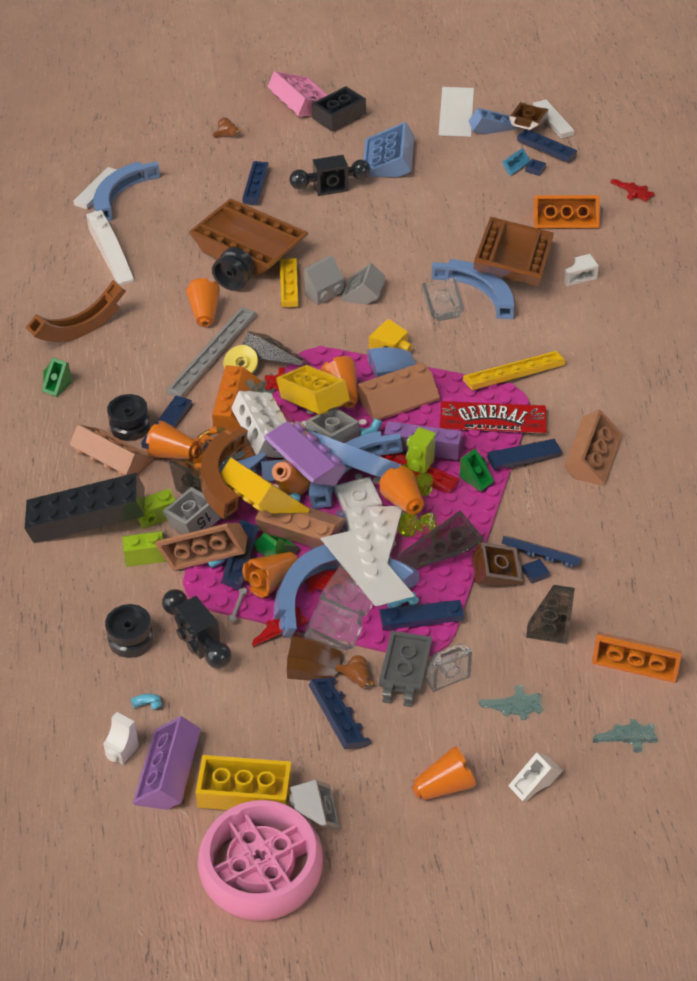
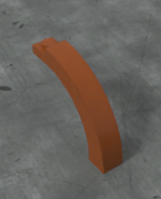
[26,280,126,342]
[200,426,248,519]

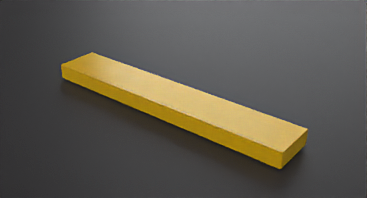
[463,351,566,390]

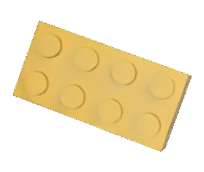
[276,365,350,414]
[195,755,292,810]

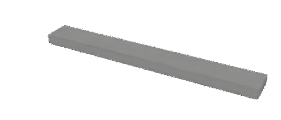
[167,307,256,398]

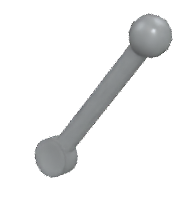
[228,588,247,622]

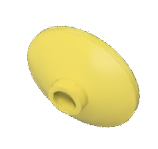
[223,345,258,373]

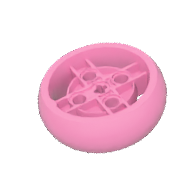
[198,800,324,921]

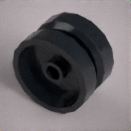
[212,247,255,291]
[107,394,150,440]
[105,604,153,658]

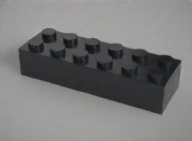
[24,472,145,543]

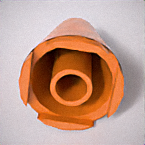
[186,278,220,327]
[321,356,358,408]
[146,421,200,460]
[272,460,311,496]
[379,465,424,515]
[243,552,298,598]
[411,746,476,801]

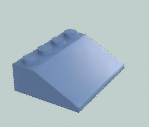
[363,122,414,177]

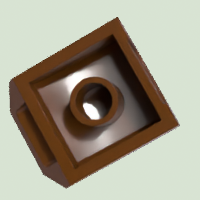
[509,102,549,131]
[471,542,524,586]
[287,635,341,681]

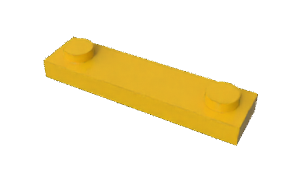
[280,258,298,307]

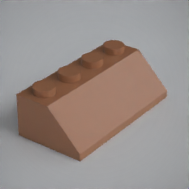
[358,362,440,420]
[564,409,622,485]
[69,424,155,476]
[255,506,346,548]
[155,523,248,571]

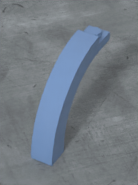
[93,161,160,221]
[432,259,514,319]
[306,429,401,478]
[309,431,403,509]
[274,545,345,638]

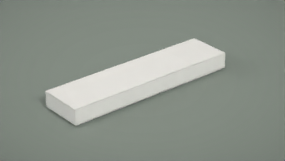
[533,100,574,139]
[73,167,116,209]

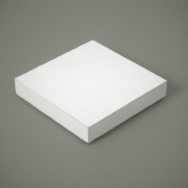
[334,477,382,517]

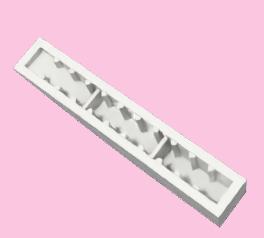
[86,210,134,285]

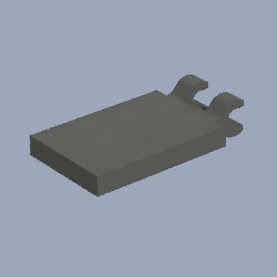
[379,630,432,707]

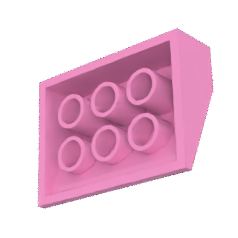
[268,71,328,117]

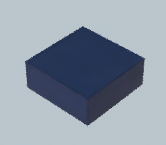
[525,159,546,176]
[522,559,550,584]

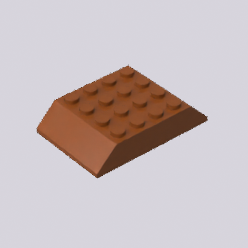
[189,198,308,276]
[473,216,554,286]

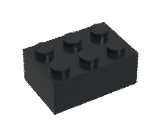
[312,86,366,131]

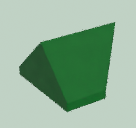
[41,357,72,397]
[460,448,494,491]
[253,532,300,556]

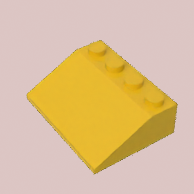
[220,458,310,513]

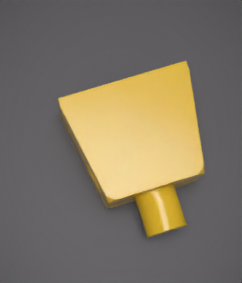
[369,319,413,352]

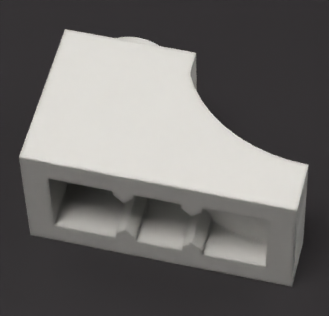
[564,254,599,286]
[103,712,139,765]
[508,752,563,802]

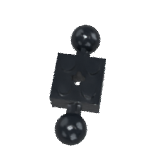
[289,155,371,196]
[162,589,232,669]

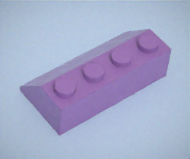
[264,421,347,486]
[384,421,464,460]
[133,716,201,810]

